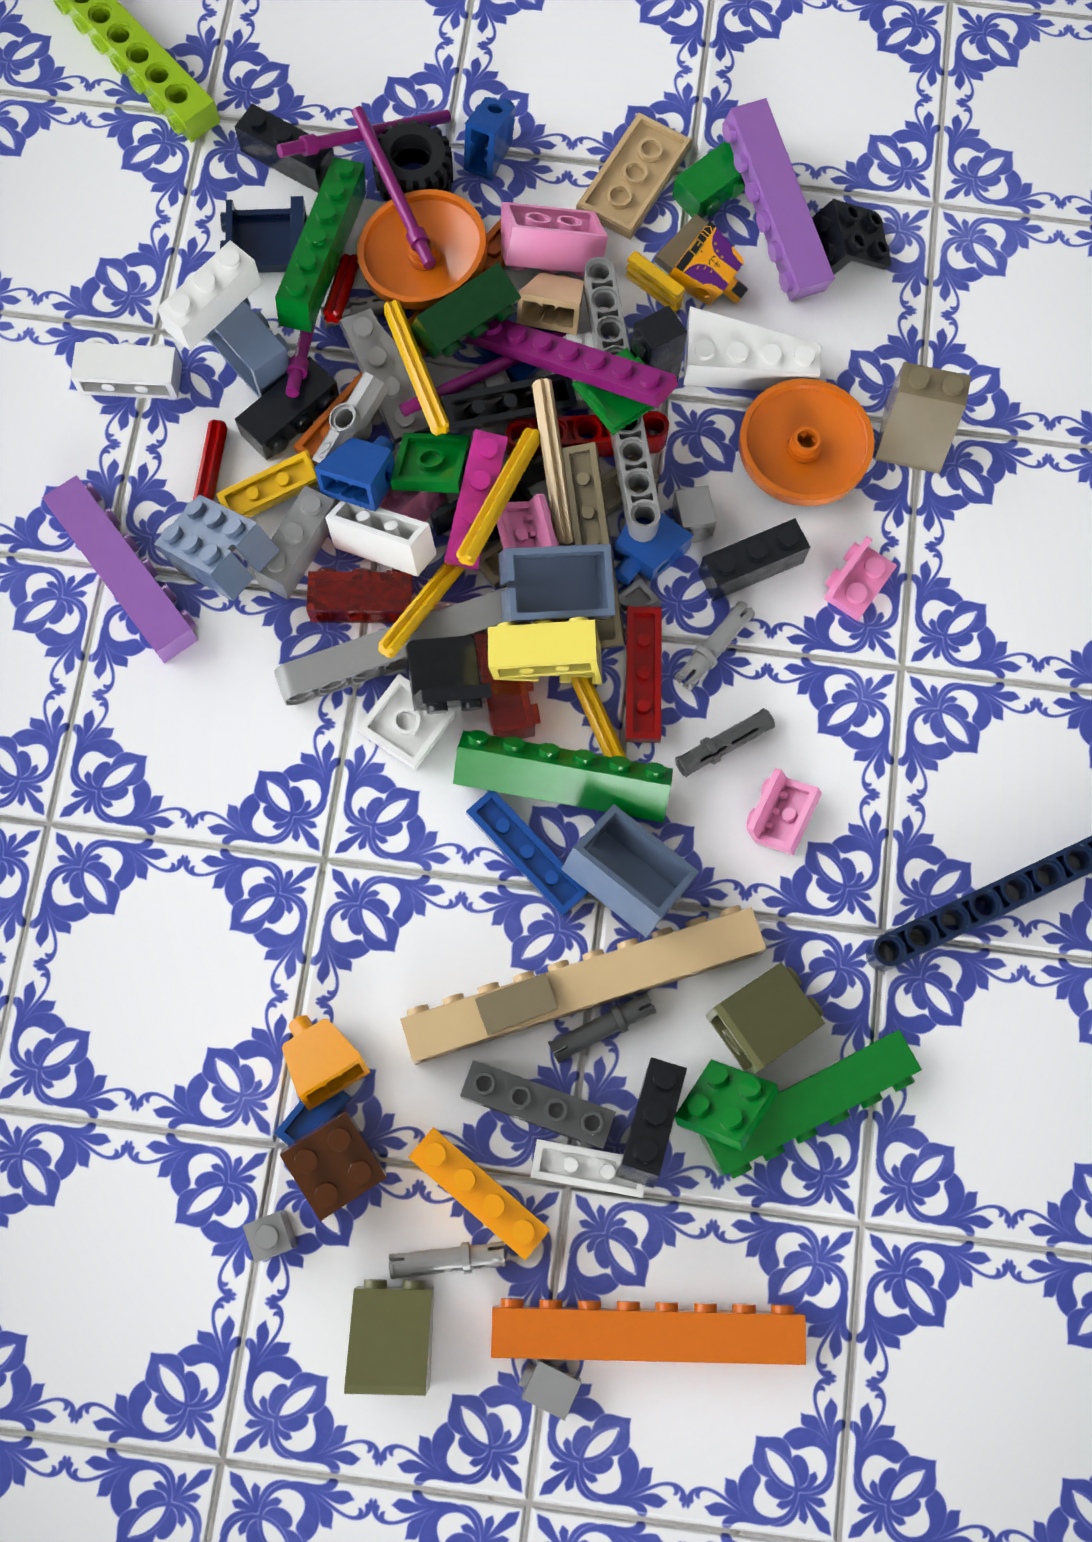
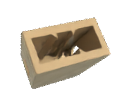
[516,273,584,335]

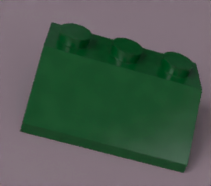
[410,262,521,359]

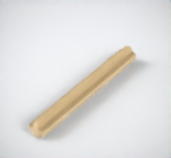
[532,378,575,546]

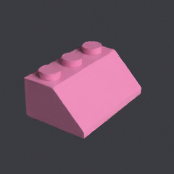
[501,202,608,277]

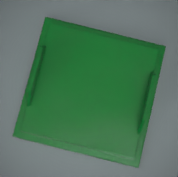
[572,347,668,435]

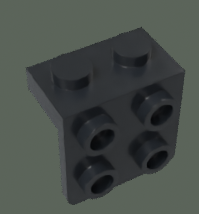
[812,199,892,275]
[405,636,493,715]

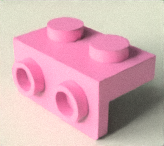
[497,494,559,550]
[747,768,822,856]

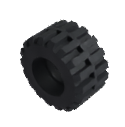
[371,120,453,201]

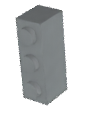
[252,485,336,600]

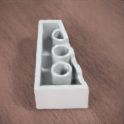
[683,306,821,391]

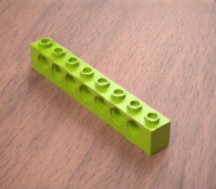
[53,0,221,143]

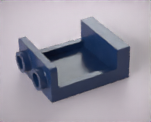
[220,196,308,273]

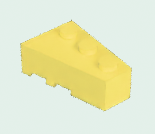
[488,617,602,685]

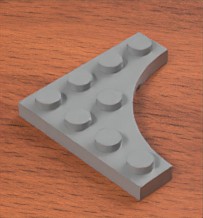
[340,308,511,444]

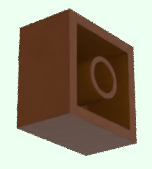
[280,1108,387,1221]

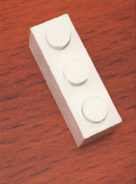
[157,240,262,351]
[70,340,182,399]
[325,501,437,577]

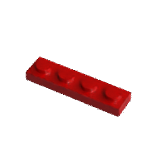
[625,606,662,743]

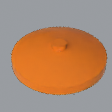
[357,189,488,310]
[739,378,874,506]

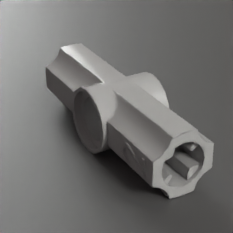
[312,372,390,464]

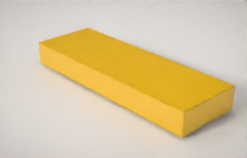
[216,450,319,518]

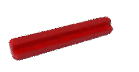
[323,253,359,324]
[193,419,228,501]

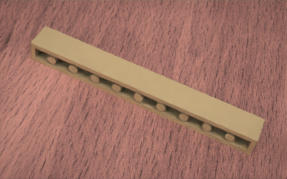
[400,905,767,1065]

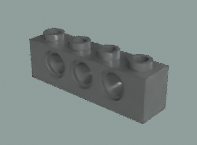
[460,1060,616,1150]

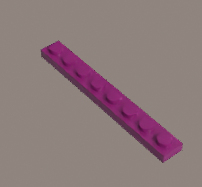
[462,318,678,408]

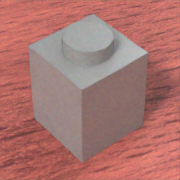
[672,485,717,542]
[243,1210,299,1263]
[518,1359,582,1421]

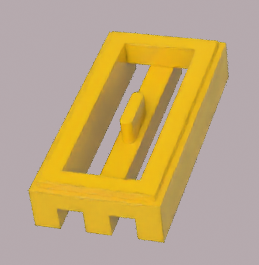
[625,251,685,313]

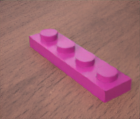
[444,429,508,571]

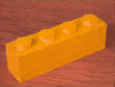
[408,1127,550,1260]

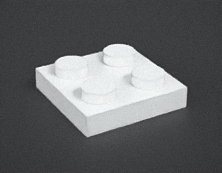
[357,674,456,771]

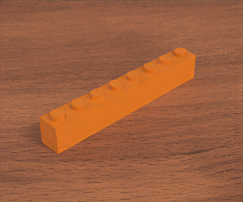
[491,1298,806,1365]

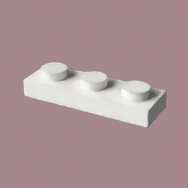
[530,1139,645,1198]

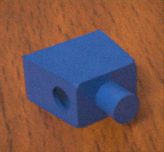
[463,97,516,181]
[314,436,395,511]
[613,512,693,585]

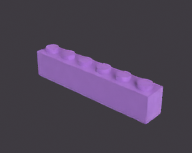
[722,98,835,302]
[42,475,198,663]

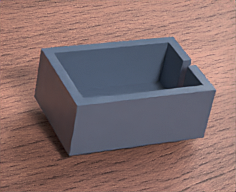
[205,298,290,398]
[154,494,279,601]
[498,544,615,623]
[561,804,700,938]

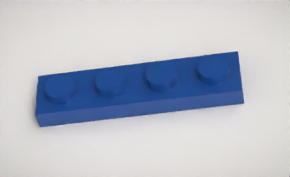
[466,791,589,918]

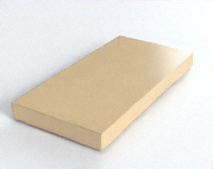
[576,112,693,240]

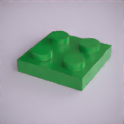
[390,433,471,493]
[674,1059,779,1152]

